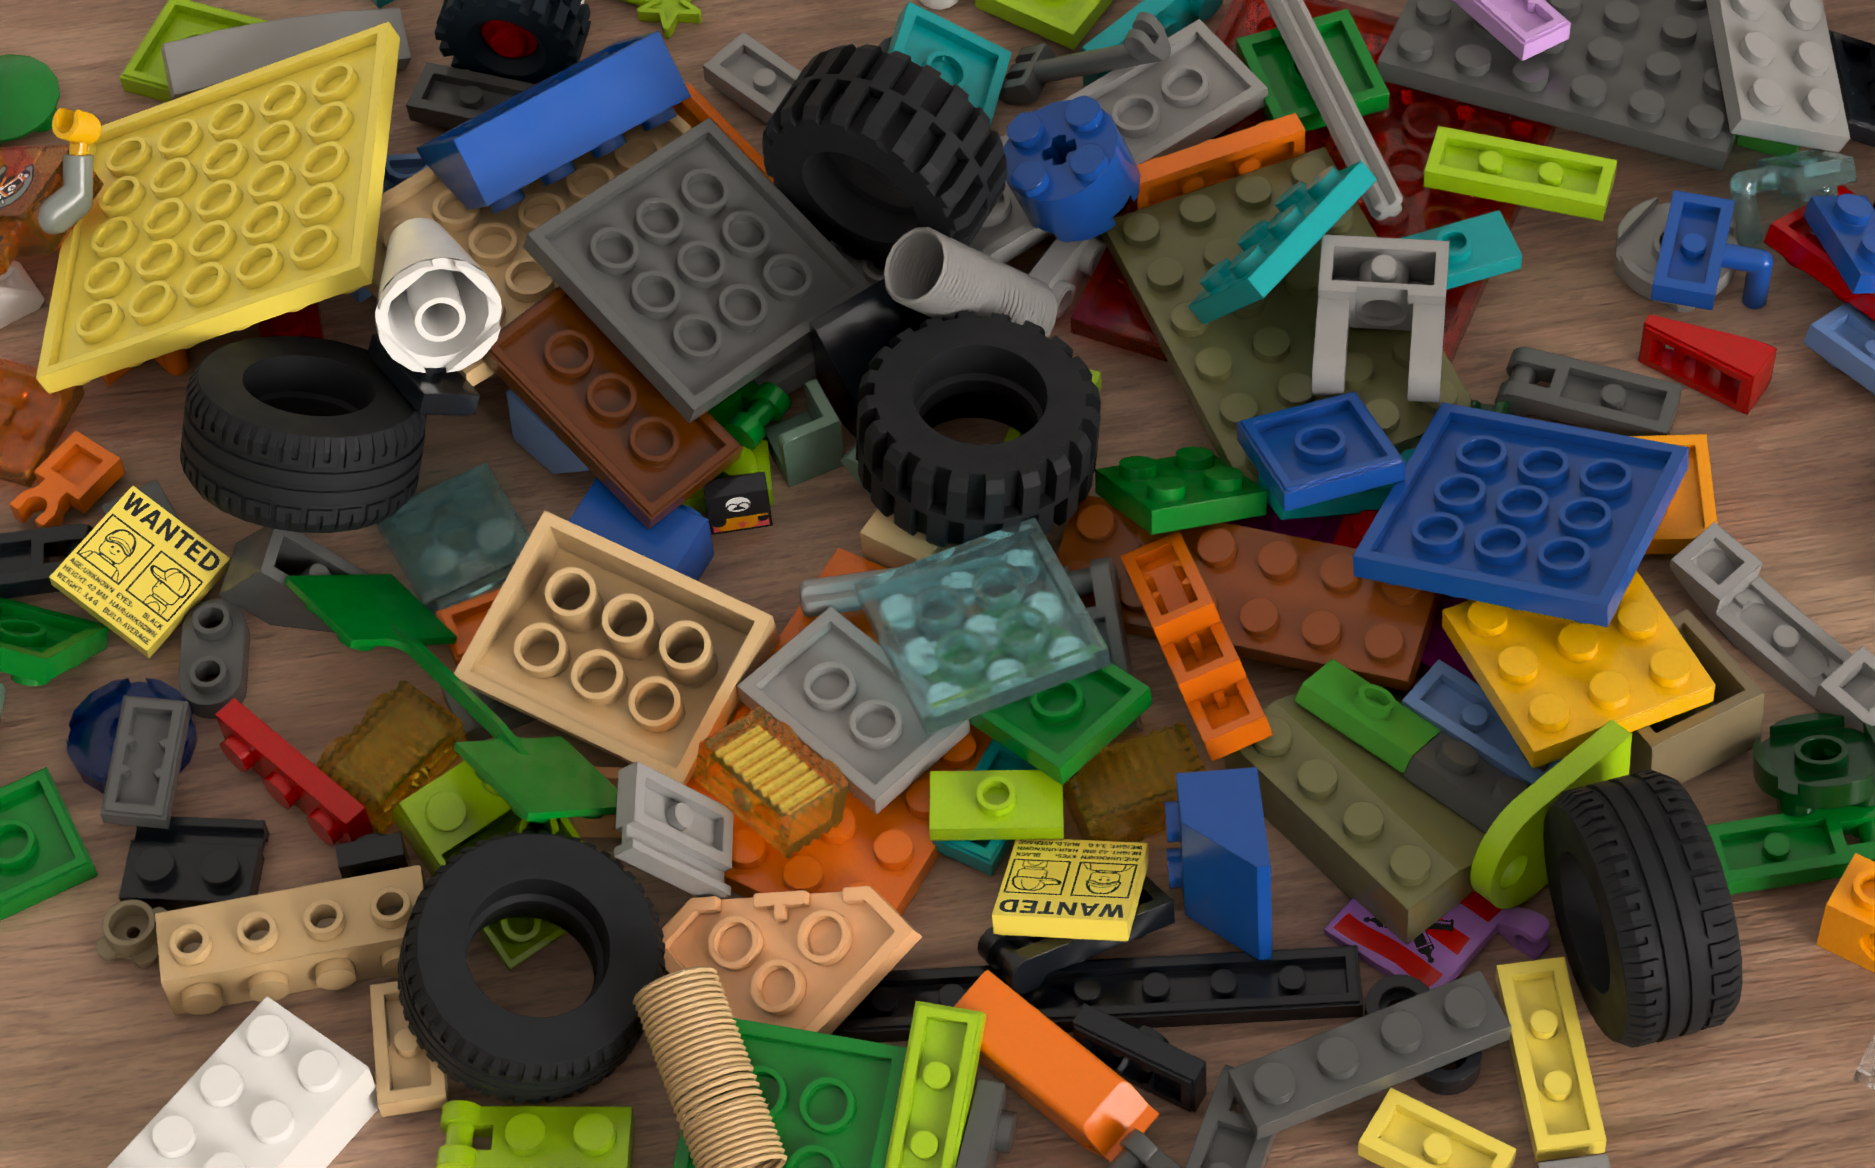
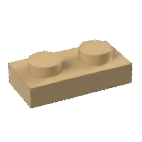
[370,981,449,1117]

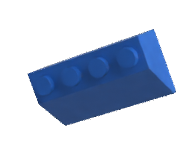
[416,31,691,214]

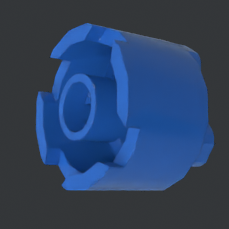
[1004,95,1141,242]

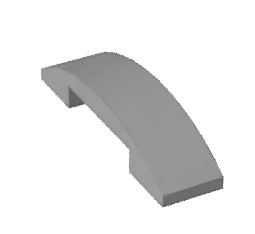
[1669,522,1875,732]

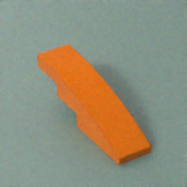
[1120,531,1273,761]

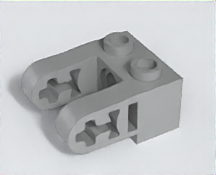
[1312,235,1450,403]

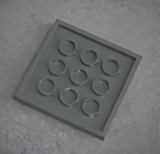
[523,118,871,423]

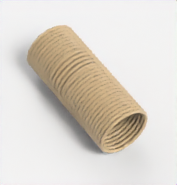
[633,966,788,1168]

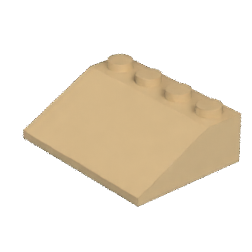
[453,510,780,785]

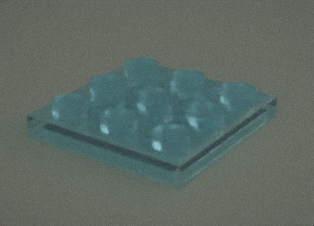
[854,517,1111,735]

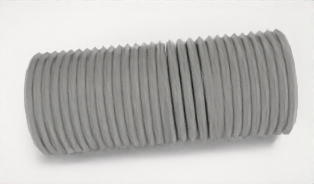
[884,227,1057,337]

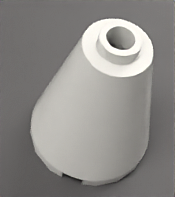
[375,218,502,373]

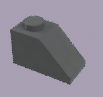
[219,526,369,633]

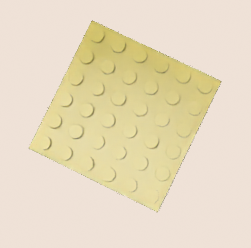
[36,21,400,394]

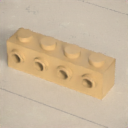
[155,865,426,1015]

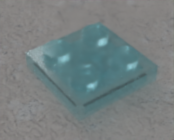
[377,463,530,615]

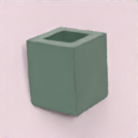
[764,379,844,488]

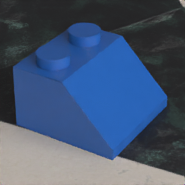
[1164,767,1272,960]

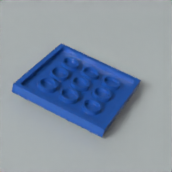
[1353,402,1689,627]

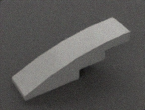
[161,8,412,100]

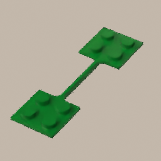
[284,574,618,823]

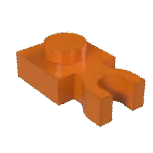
[9,430,126,529]

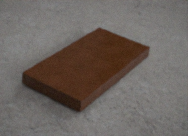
[482,286,743,530]

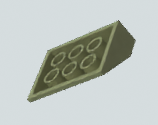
[1225,686,1486,945]

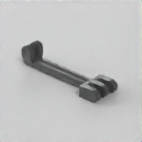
[999,12,1171,105]

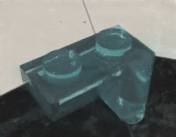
[1730,149,1857,246]

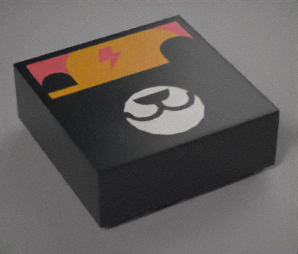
[703,472,773,535]

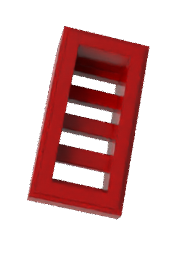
[1638,314,1777,415]

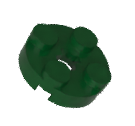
[1753,713,1875,817]

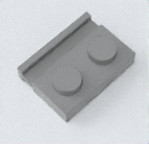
[614,761,734,899]

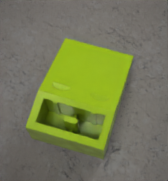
[391,760,584,970]

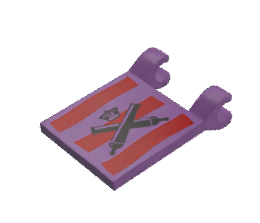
[1324,891,1550,990]

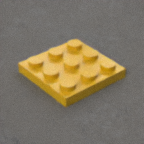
[1442,570,1716,769]

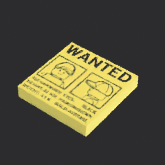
[49,486,230,658]
[992,839,1149,941]

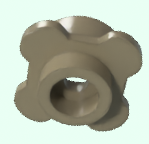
[96,899,167,967]

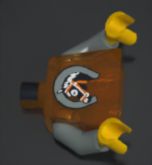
[0,108,104,276]

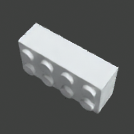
[107,996,379,1168]

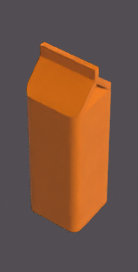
[954,970,1159,1163]

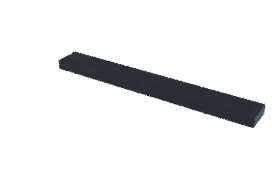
[831,945,1363,1043]

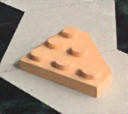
[662,886,922,1035]

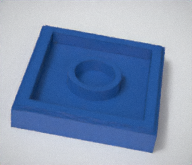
[1237,392,1405,512]

